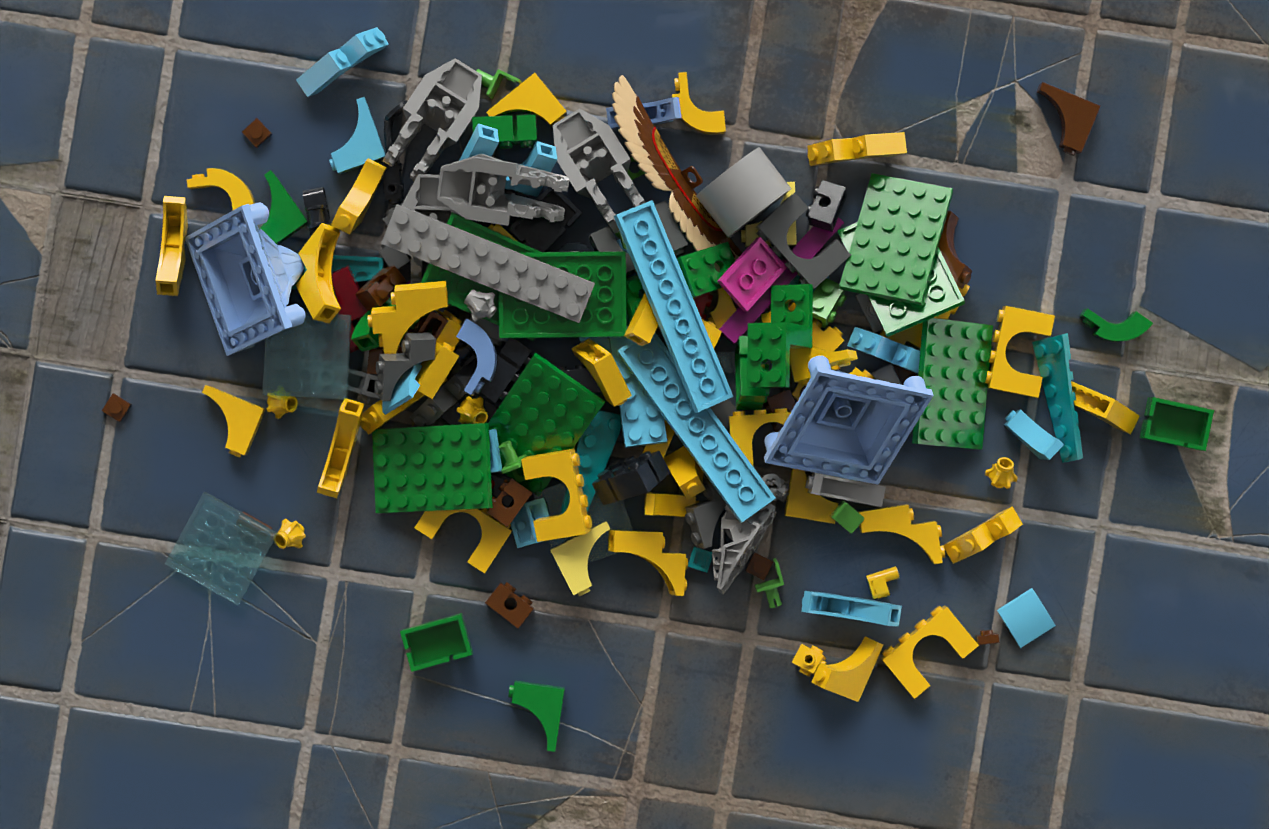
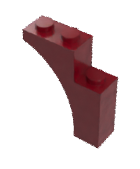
[320,265,367,362]

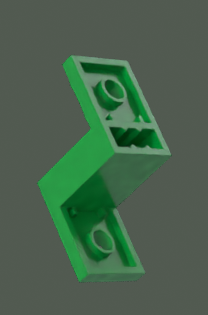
[626,242,735,322]
[747,284,813,388]

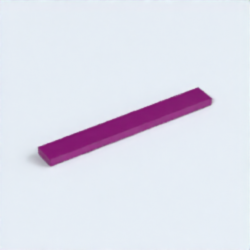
[719,217,844,345]

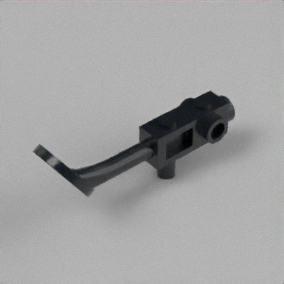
[381,100,407,204]

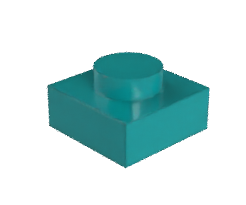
[688,546,713,573]

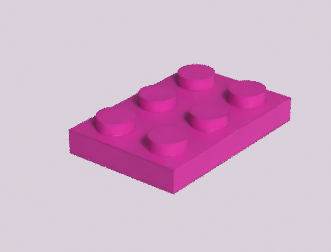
[717,237,787,312]

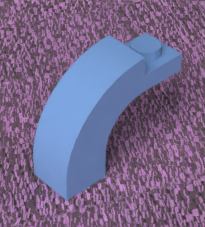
[606,97,681,129]
[456,319,497,396]

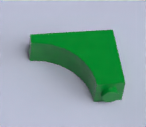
[259,170,308,245]
[508,680,565,752]

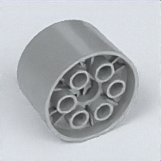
[696,147,791,238]

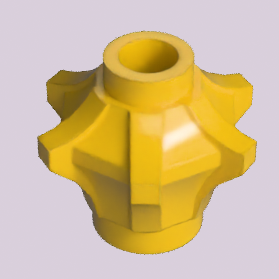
[266,386,298,419]
[457,396,488,424]
[985,457,1018,489]
[274,519,306,549]

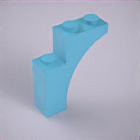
[296,27,389,97]
[847,327,920,374]
[801,591,902,627]

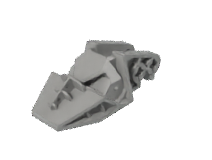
[383,58,482,181]
[553,108,645,234]
[437,153,569,226]
[402,174,461,284]
[712,474,789,595]

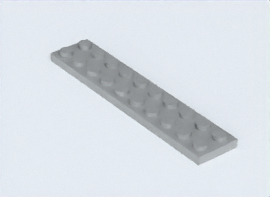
[381,204,595,323]

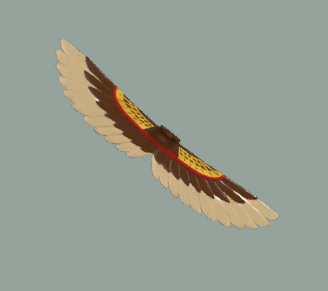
[612,75,742,272]

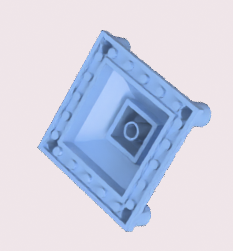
[185,202,305,356]
[764,356,934,485]

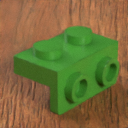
[813,278,847,328]

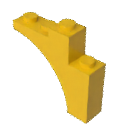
[368,281,448,354]
[788,303,844,401]
[761,312,858,386]

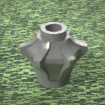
[464,289,497,321]

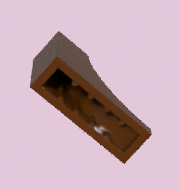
[1036,82,1100,156]
[938,210,973,289]

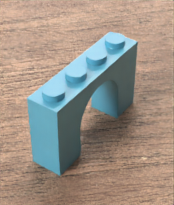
[459,124,557,197]

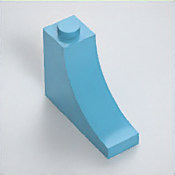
[329,97,386,175]
[1004,410,1064,460]

